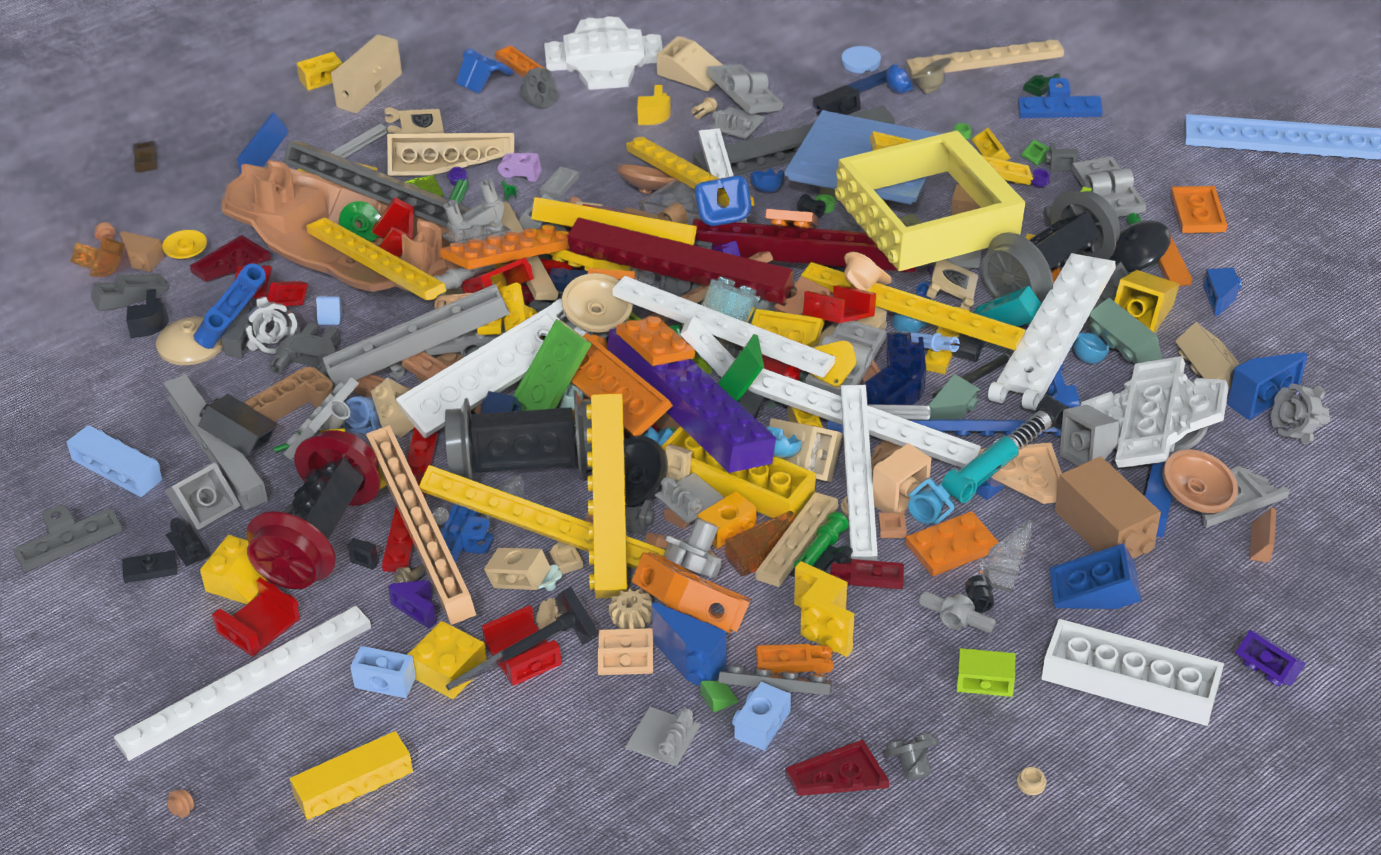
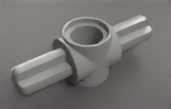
[919,591,996,633]

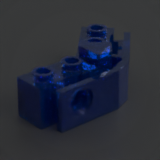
[861,332,926,405]

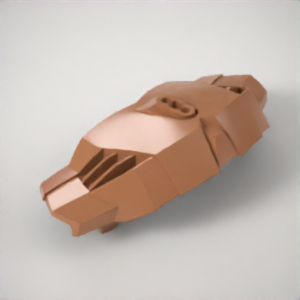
[221,160,461,292]

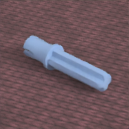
[897,331,959,352]

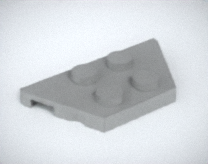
[1201,466,1290,528]

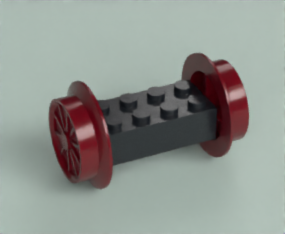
[246,430,380,589]

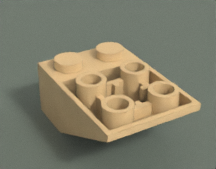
[657,36,722,91]
[769,418,843,483]

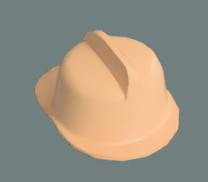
[844,252,892,290]

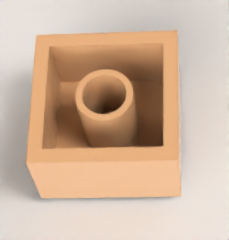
[873,443,931,513]

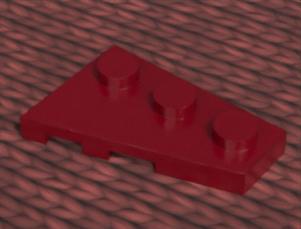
[190,235,271,282]
[785,739,890,796]

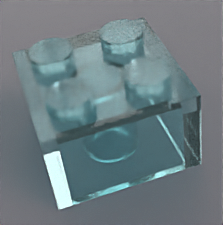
[702,276,761,323]

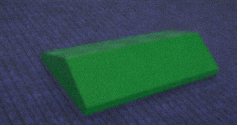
[717,334,764,402]

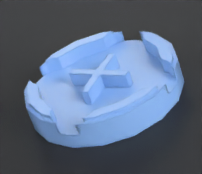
[841,46,881,74]

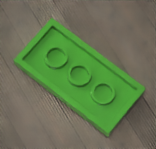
[513,319,592,411]

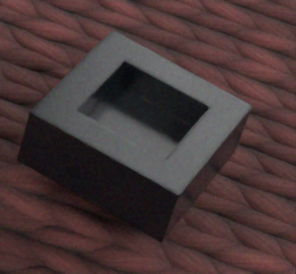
[348,538,379,570]

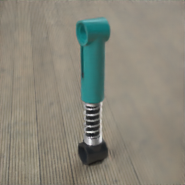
[941,396,1069,503]

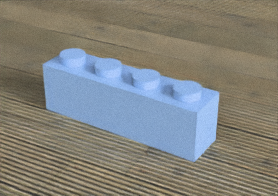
[67,425,163,497]

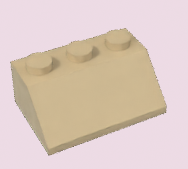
[1175,322,1240,393]

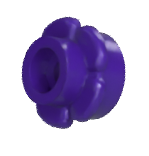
[447,167,468,186]
[1031,169,1050,188]

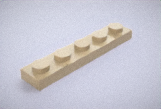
[755,492,838,587]

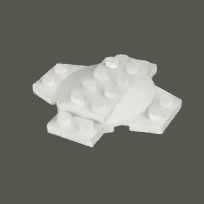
[544,16,663,90]
[1081,356,1229,468]

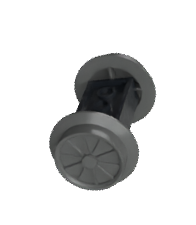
[982,191,1120,304]
[445,390,593,481]

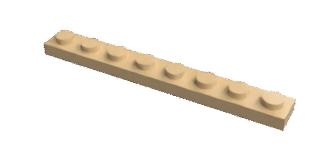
[906,40,1064,76]

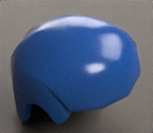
[886,63,913,94]
[750,168,784,193]

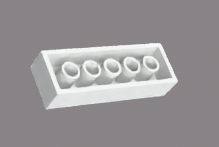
[1042,619,1224,726]

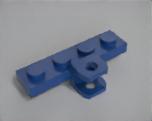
[1018,78,1103,118]
[440,504,494,564]

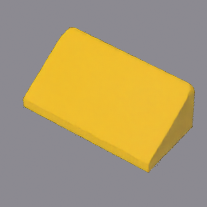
[971,127,1011,161]

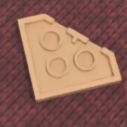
[979,442,1062,504]

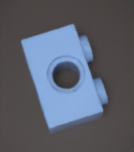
[350,646,416,698]
[732,682,791,751]

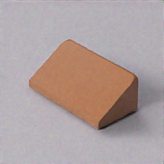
[1249,507,1276,563]

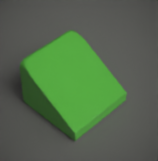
[1021,139,1049,165]
[700,681,738,713]

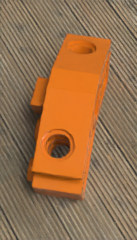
[631,552,751,633]

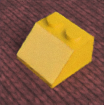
[200,535,269,604]

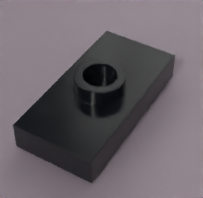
[122,550,177,583]

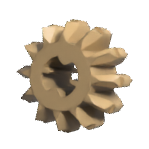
[609,587,652,629]

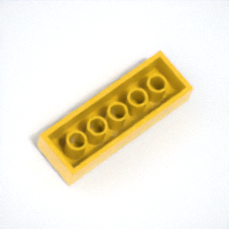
[661,426,816,525]

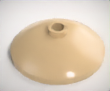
[562,273,633,332]
[156,316,225,365]

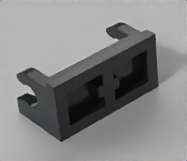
[813,85,861,116]

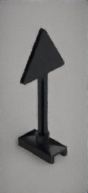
[446,586,599,691]

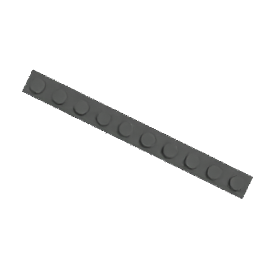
[693,106,895,176]
[283,141,471,228]

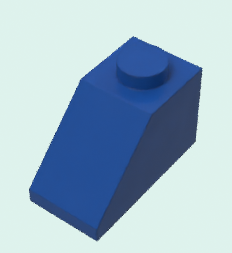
[1203,268,1241,316]

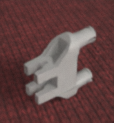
[443,179,504,243]

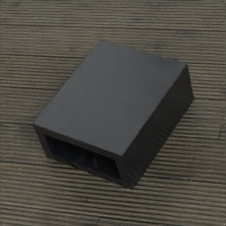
[198,394,277,456]

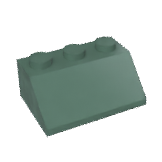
[1088,298,1162,364]

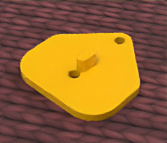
[809,341,857,388]

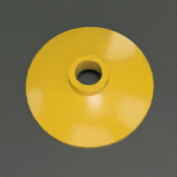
[162,230,207,259]

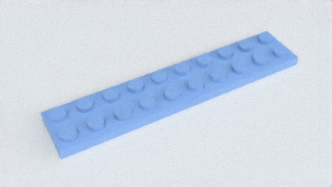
[1185,114,1381,160]

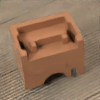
[774,276,831,322]

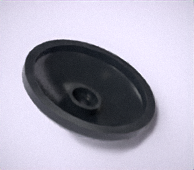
[1109,220,1171,273]
[624,436,668,507]

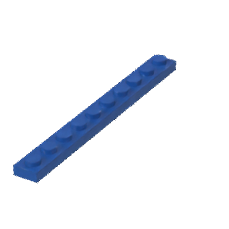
[827,419,1062,436]

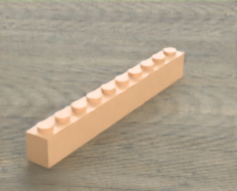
[366,425,476,625]

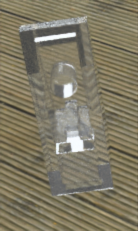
[979,520,1033,593]

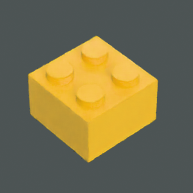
[407,620,487,700]

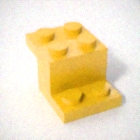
[794,561,854,657]

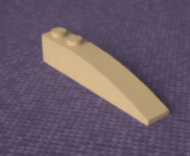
[387,133,514,176]

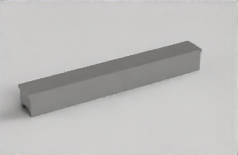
[322,284,510,389]
[163,374,268,511]

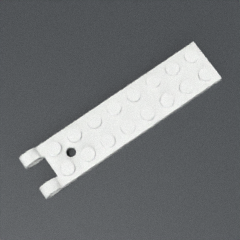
[988,253,1116,411]
[396,298,593,438]

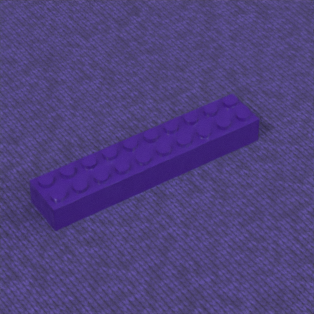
[607,328,776,473]

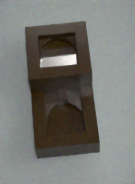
[133,141,157,172]

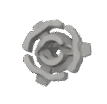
[244,297,300,354]
[1271,383,1331,444]
[664,518,722,578]

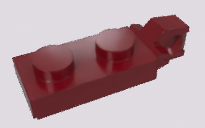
[830,559,904,590]

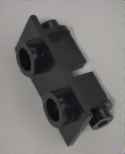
[165,518,210,566]

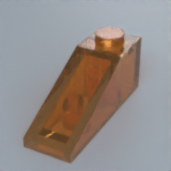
[725,511,794,577]

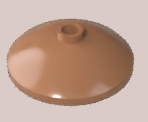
[617,164,680,194]
[1163,450,1238,513]

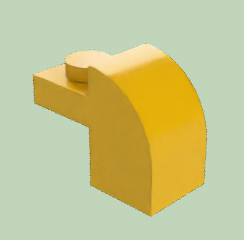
[637,85,671,125]

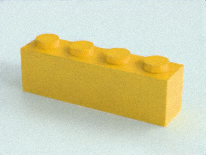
[289,731,413,820]

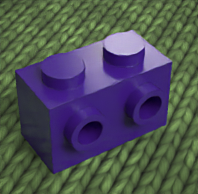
[1235,630,1306,687]

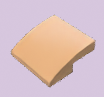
[598,628,653,675]

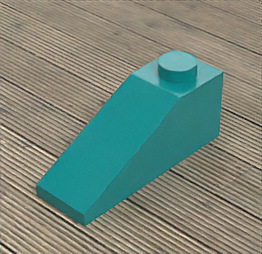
[973,285,1042,327]

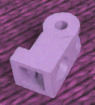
[498,153,542,182]

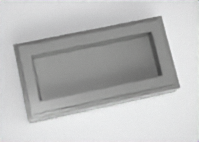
[539,166,579,200]

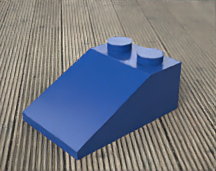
[1227,352,1308,420]
[1049,543,1142,609]
[651,602,727,686]

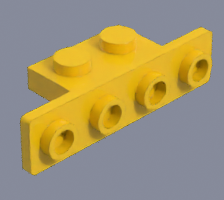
[498,282,543,340]

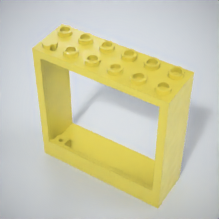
[835,130,1025,271]

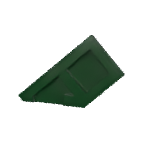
[1023,73,1060,97]

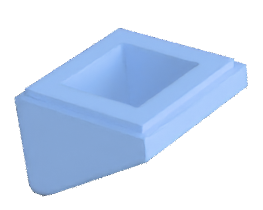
[317,296,343,325]

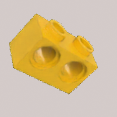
[296,52,342,91]

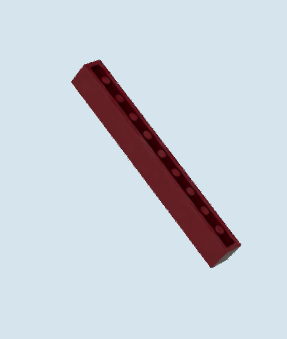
[567,217,793,305]
[692,219,916,272]

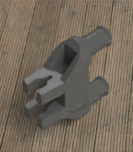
[268,322,341,377]

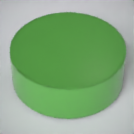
[814,194,836,213]

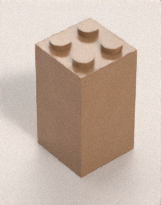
[1055,456,1161,559]

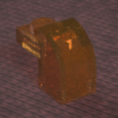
[70,237,125,277]

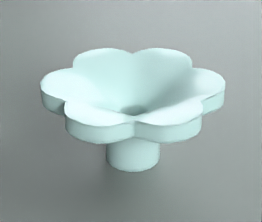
[538,565,562,591]

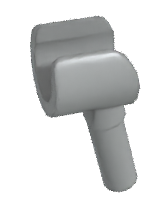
[389,361,405,380]

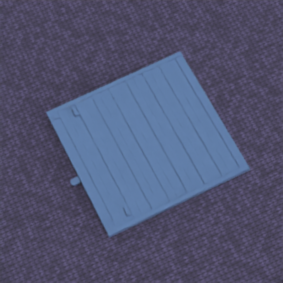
[785,110,941,205]

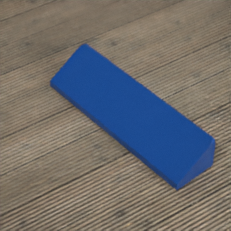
[237,113,288,174]

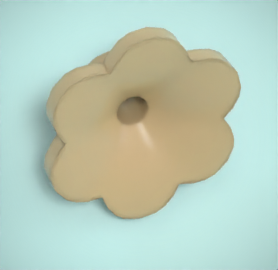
[536,598,562,630]

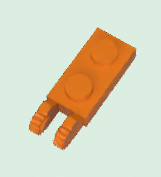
[756,644,834,674]

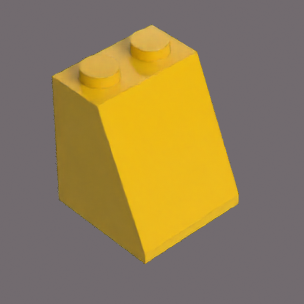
[1114,270,1180,333]

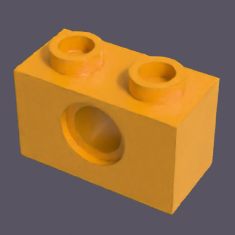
[697,491,756,549]

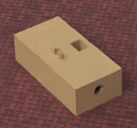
[331,34,402,114]

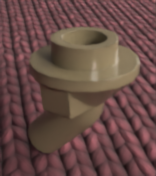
[394,565,426,583]

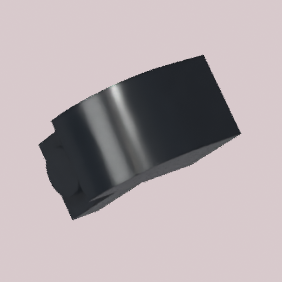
[126,289,169,338]

